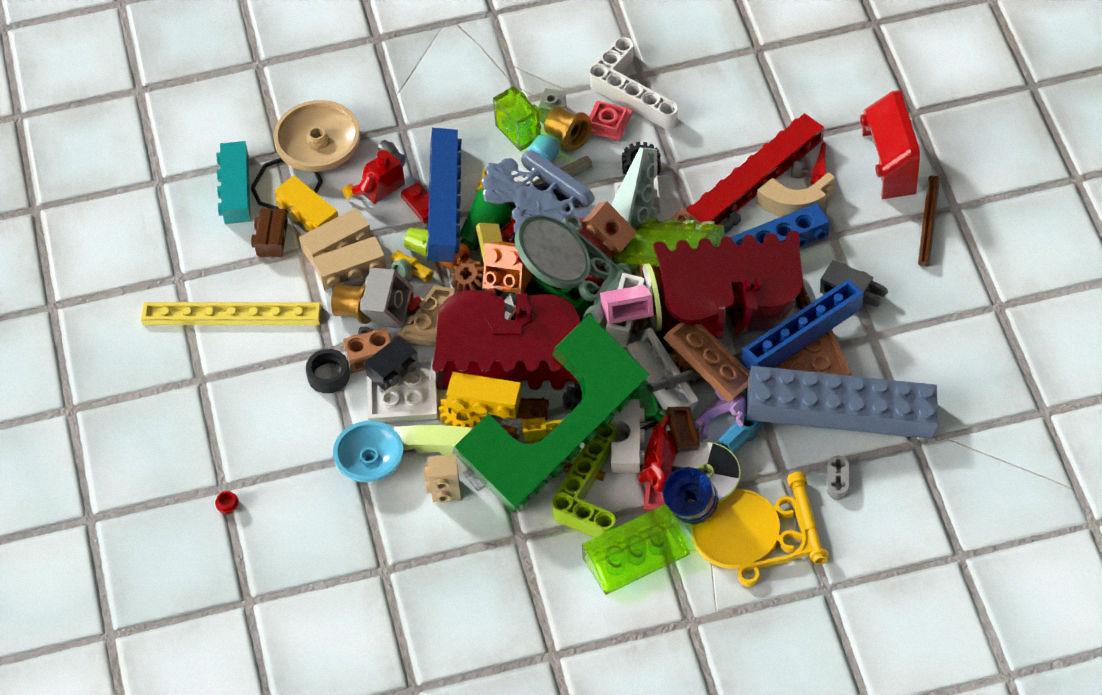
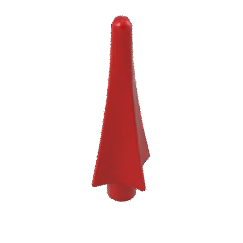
[810,142,826,184]

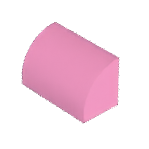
[600,285,654,324]

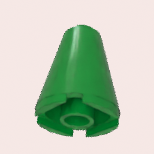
[458,189,513,251]

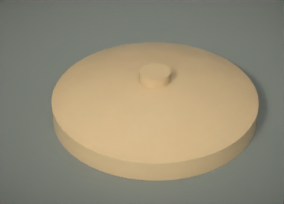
[274,100,360,172]

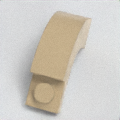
[757,172,835,217]

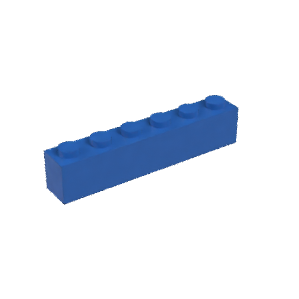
[742,279,864,371]

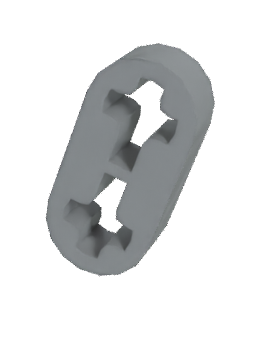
[827,455,849,500]

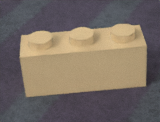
[299,208,371,268]
[313,236,386,290]

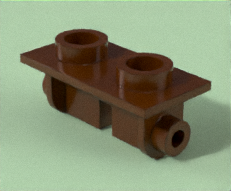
[508,397,549,420]

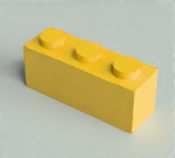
[274,175,338,232]
[446,372,522,418]

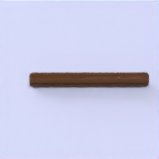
[918,175,940,267]

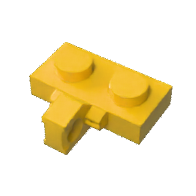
[522,417,562,443]

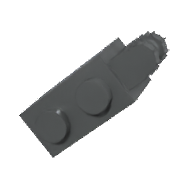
[820,260,888,307]

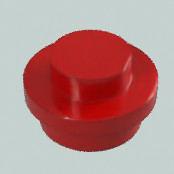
[215,491,239,514]

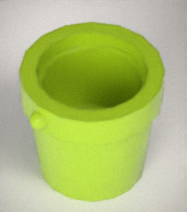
[404,227,428,257]

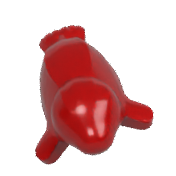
[638,415,676,492]

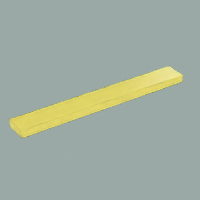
[141,302,322,325]

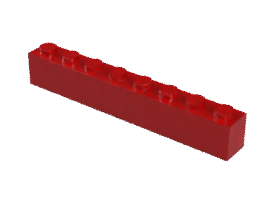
[685,113,824,229]

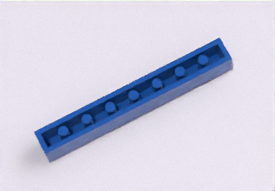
[427,127,462,263]

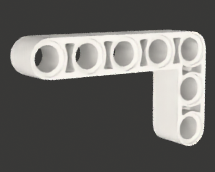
[589,37,678,129]

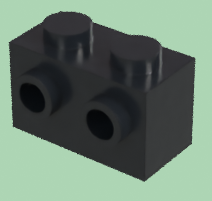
[364,336,419,391]

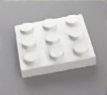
[367,357,438,423]

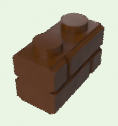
[251,208,288,257]

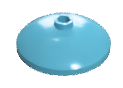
[333,421,404,482]

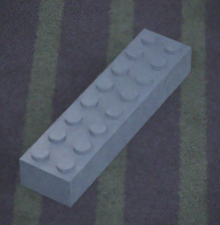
[746,366,938,439]

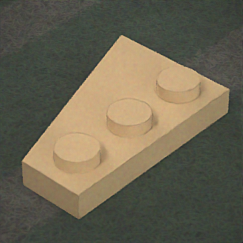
[395,285,456,347]

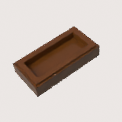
[666,406,700,451]

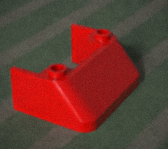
[860,90,920,199]

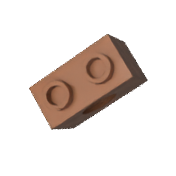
[582,201,638,254]

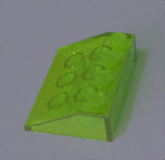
[613,218,725,266]

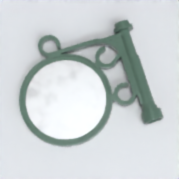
[515,215,632,324]

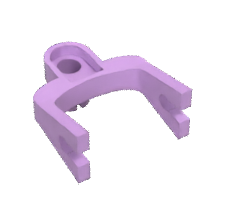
[694,389,747,440]

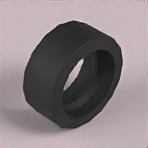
[306,349,350,393]

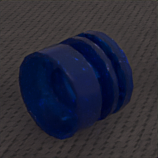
[662,467,719,525]

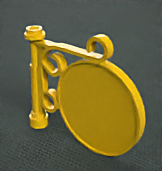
[691,472,829,587]

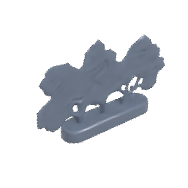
[482,150,595,233]

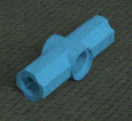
[717,411,766,454]

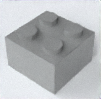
[360,268,413,328]

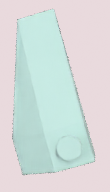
[611,148,657,237]

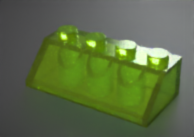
[582,504,690,595]

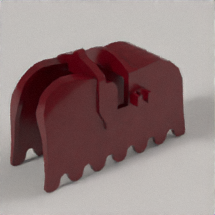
[651,231,803,339]
[432,288,580,391]

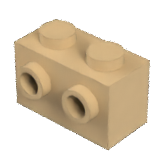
[424,454,461,503]

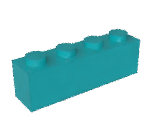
[216,141,251,224]

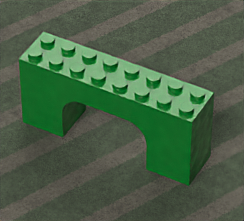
[452,315,650,513]

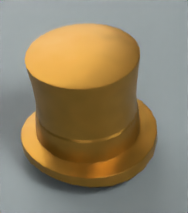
[544,106,592,151]
[331,283,372,324]

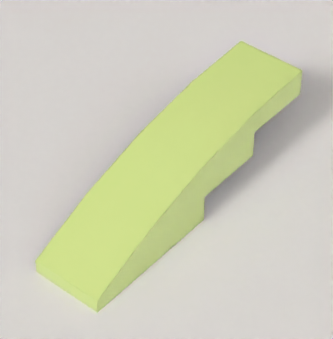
[394,425,472,456]

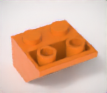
[483,241,534,293]

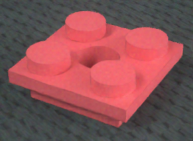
[589,101,633,141]

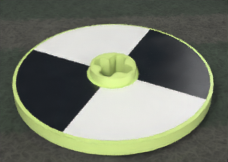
[642,263,662,332]
[672,442,740,505]

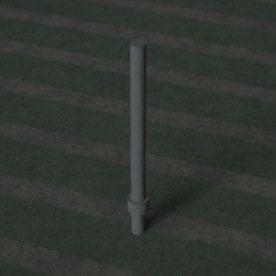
[648,352,742,393]

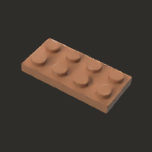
[663,322,750,403]

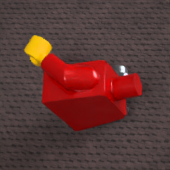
[341,140,406,204]

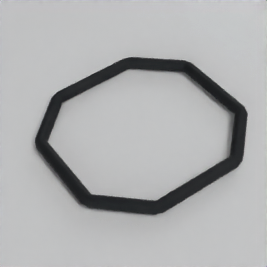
[251,158,323,213]

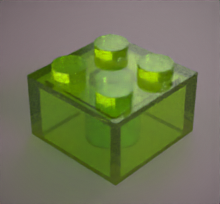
[493,86,542,152]

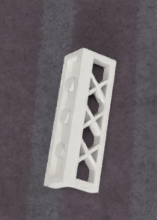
[626,328,698,413]

